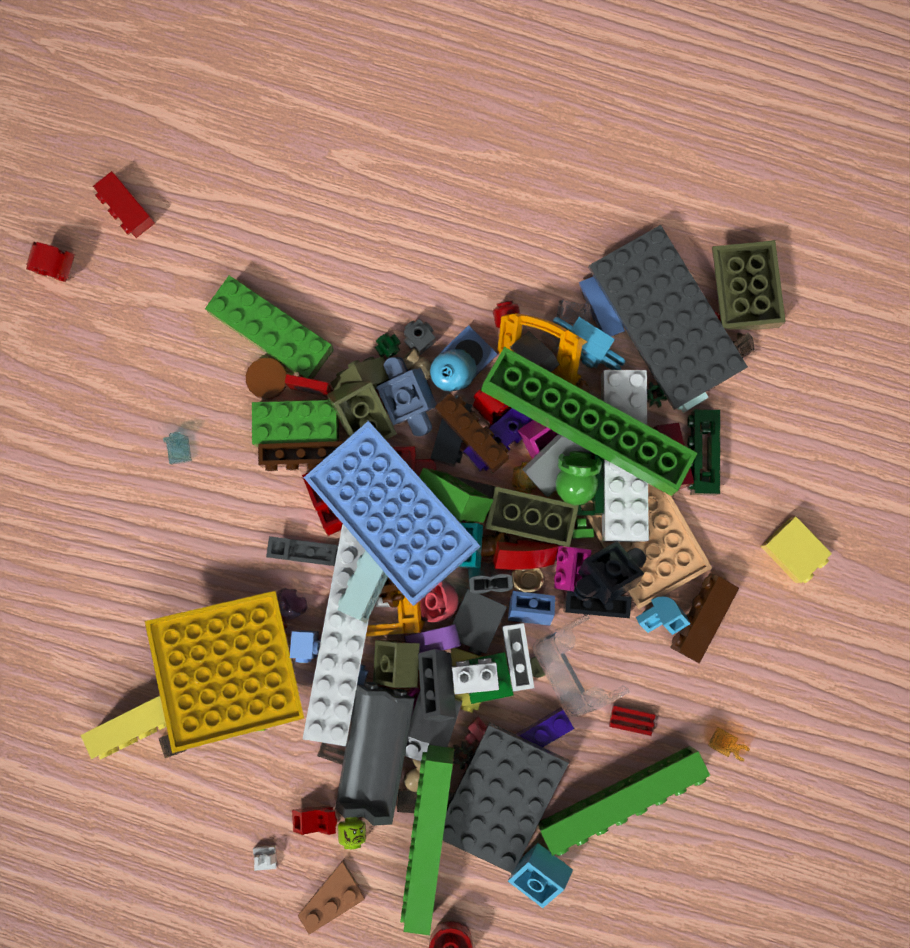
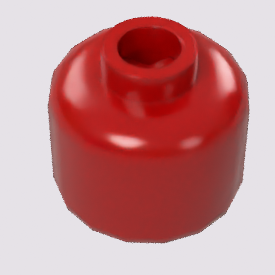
[493,300,520,328]

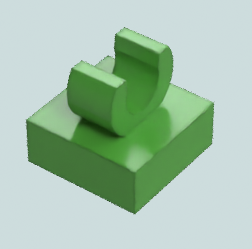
[572,518,594,539]

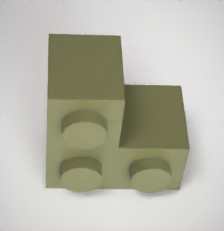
[330,356,389,390]

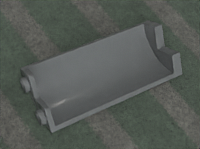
[335,682,414,826]

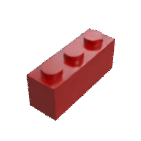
[93,171,155,238]

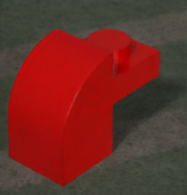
[292,806,337,835]

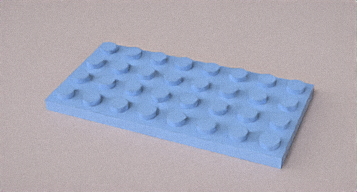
[304,421,481,606]

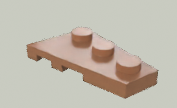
[298,860,365,935]

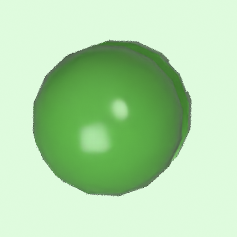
[555,451,602,506]

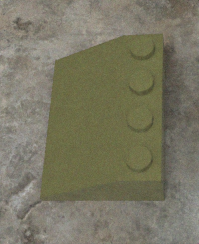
[712,240,786,330]

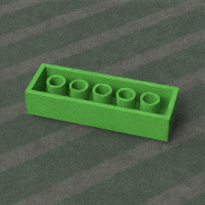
[205,275,334,379]

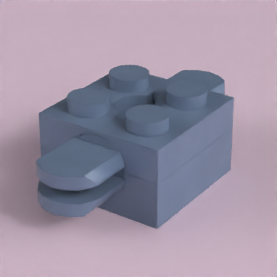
[377,357,437,437]

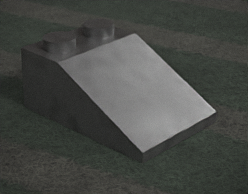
[404,689,462,761]

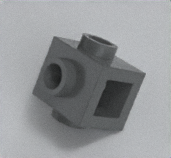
[404,319,436,355]

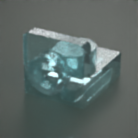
[163,432,192,465]

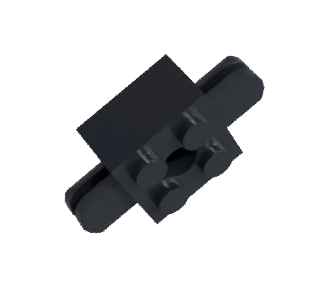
[574,541,647,605]

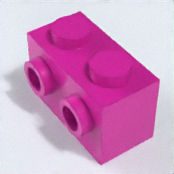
[554,546,591,591]

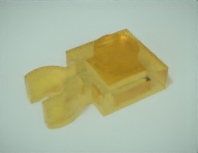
[708,727,750,762]

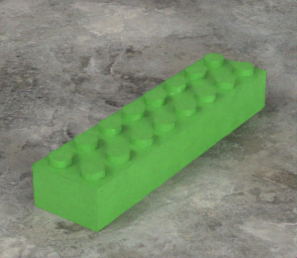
[400,745,454,936]
[538,746,711,856]

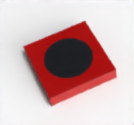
[285,374,333,397]

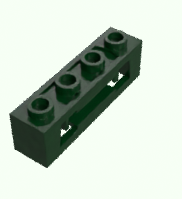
[687,409,720,496]

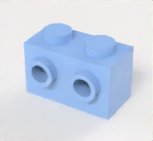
[290,630,321,663]

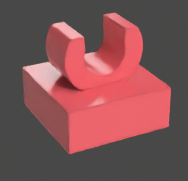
[465,716,487,744]

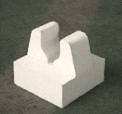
[253,845,277,871]

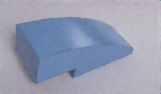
[579,277,625,336]

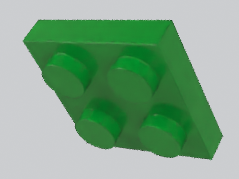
[463,652,514,704]

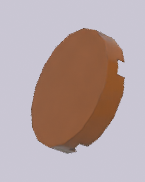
[245,358,287,399]

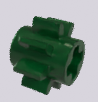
[375,333,401,358]
[647,382,668,408]

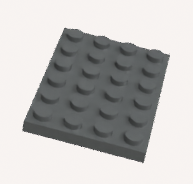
[443,722,569,873]

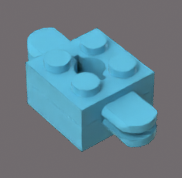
[553,317,626,370]

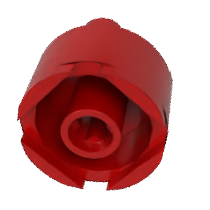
[26,241,75,282]
[473,389,511,425]
[429,921,473,948]

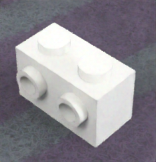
[452,658,499,694]

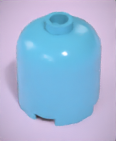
[430,349,477,392]

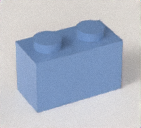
[508,591,555,626]

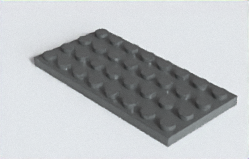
[588,225,748,410]

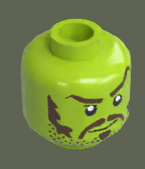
[338,817,366,849]

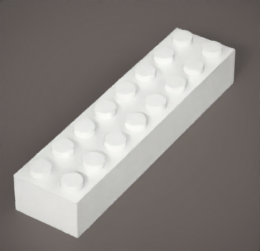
[601,370,649,542]

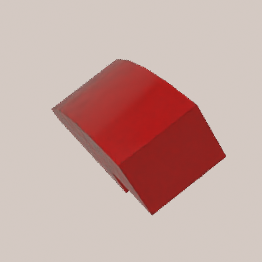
[302,472,343,536]
[493,540,559,570]

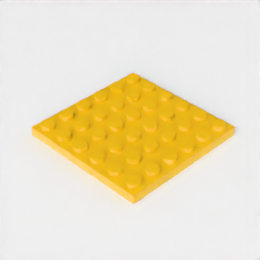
[145,591,305,753]

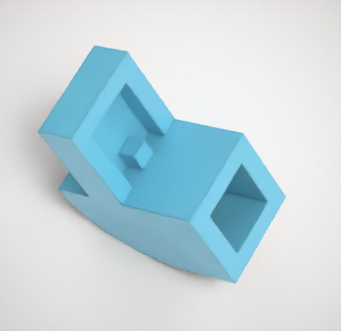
[636,597,690,635]

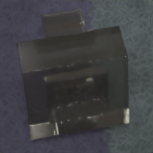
[732,332,755,358]

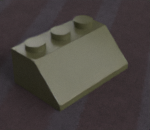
[327,381,397,440]

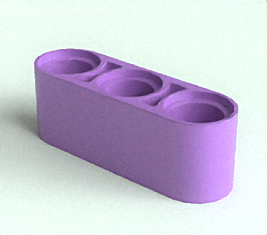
[404,624,461,653]

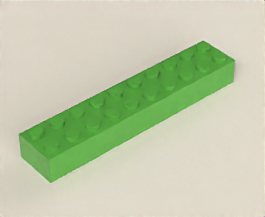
[481,347,697,496]

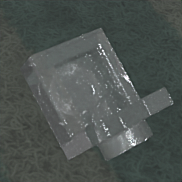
[557,300,591,325]

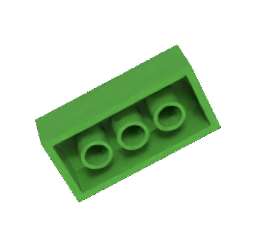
[252,400,339,447]

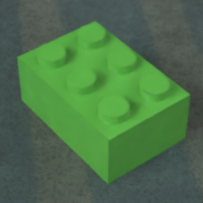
[419,468,493,523]

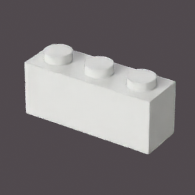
[502,623,534,691]

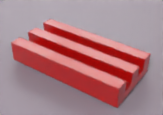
[609,705,656,736]

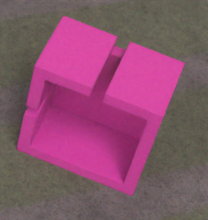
[518,420,558,459]

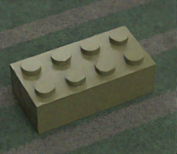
[484,486,579,547]

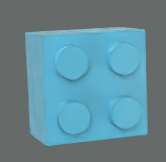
[508,843,573,908]

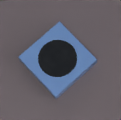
[439,325,498,376]

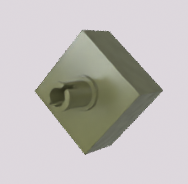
[373,640,420,688]

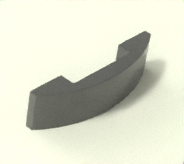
[266,536,338,566]

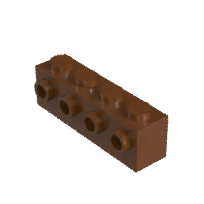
[435,393,509,473]
[258,441,344,471]
[670,573,739,664]

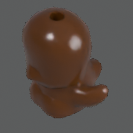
[481,531,510,557]

